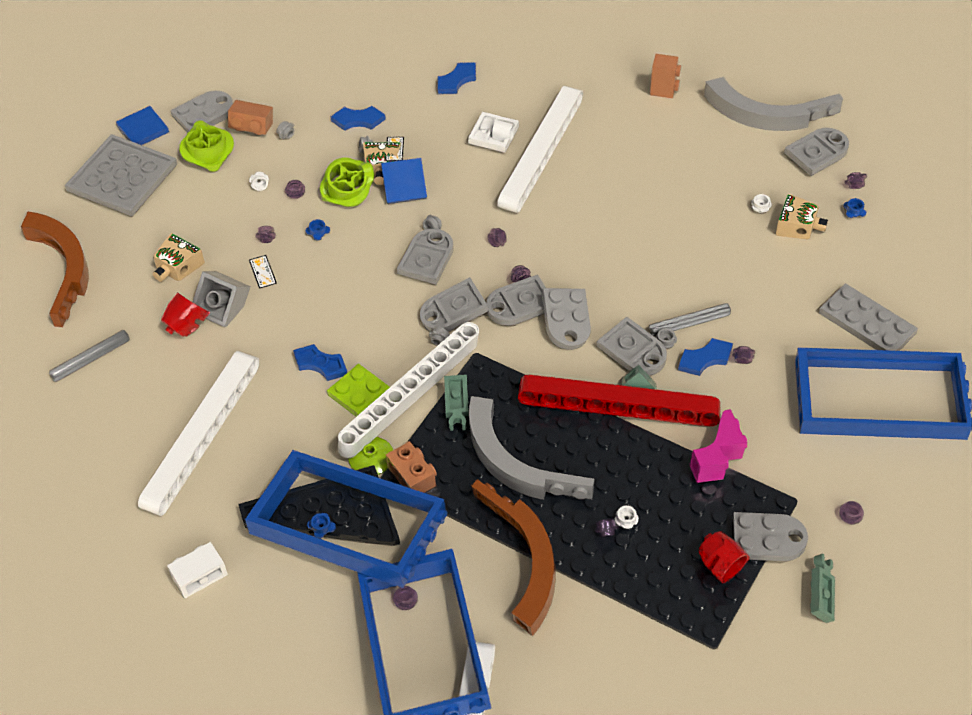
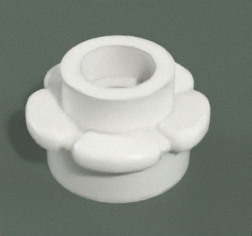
[249,171,269,191]
[751,194,772,213]
[615,506,639,529]

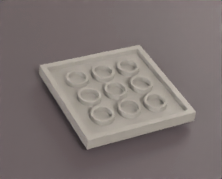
[65,134,178,216]

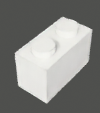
[167,542,228,599]

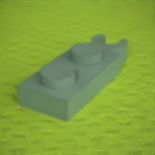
[444,375,469,431]
[810,553,835,623]

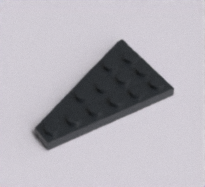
[238,465,400,545]

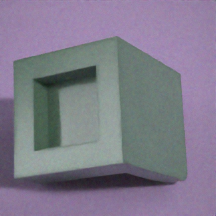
[622,364,657,389]

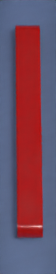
[518,375,721,427]

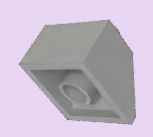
[193,271,251,327]

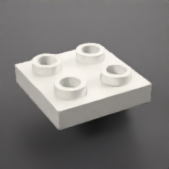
[468,112,519,153]

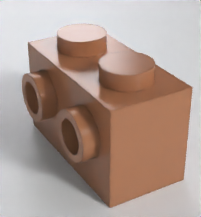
[650,54,681,99]
[228,100,273,135]
[386,441,437,493]

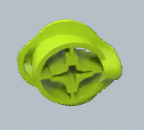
[179,120,234,172]
[320,157,374,207]

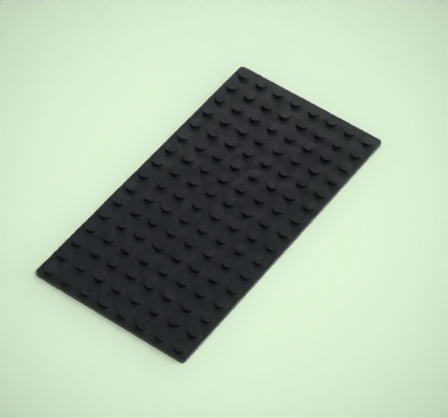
[381,353,798,650]

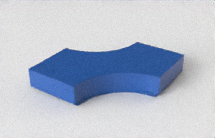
[438,62,476,94]
[331,106,386,131]
[678,338,733,376]
[293,344,347,381]

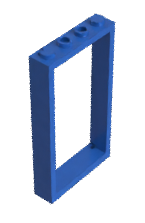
[795,348,972,440]
[245,450,447,588]
[357,548,492,715]

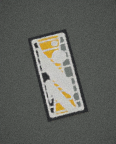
[385,137,404,161]
[249,255,277,289]

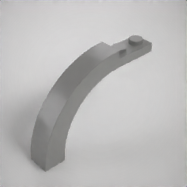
[704,77,843,131]
[469,396,594,500]

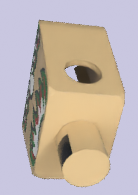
[363,142,401,185]
[776,194,828,240]
[153,233,205,282]

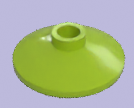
[348,437,393,475]

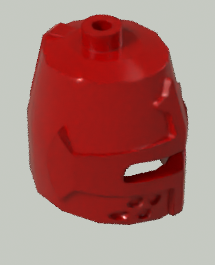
[161,292,210,337]
[698,531,750,583]

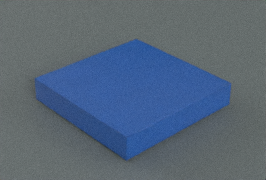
[116,106,169,145]
[381,158,427,204]

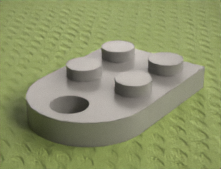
[171,91,233,133]
[784,128,849,176]
[397,229,453,285]
[486,274,546,326]
[420,278,490,332]
[542,288,591,350]
[597,317,667,376]
[733,512,808,561]

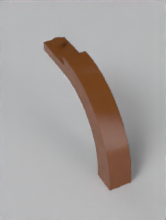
[21,211,89,328]
[471,479,556,636]

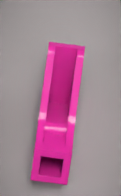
[690,409,747,483]

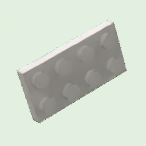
[819,283,918,351]

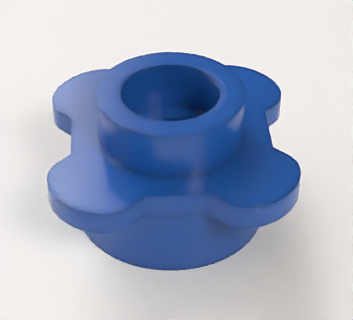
[843,198,867,218]
[305,219,330,240]
[307,513,336,539]

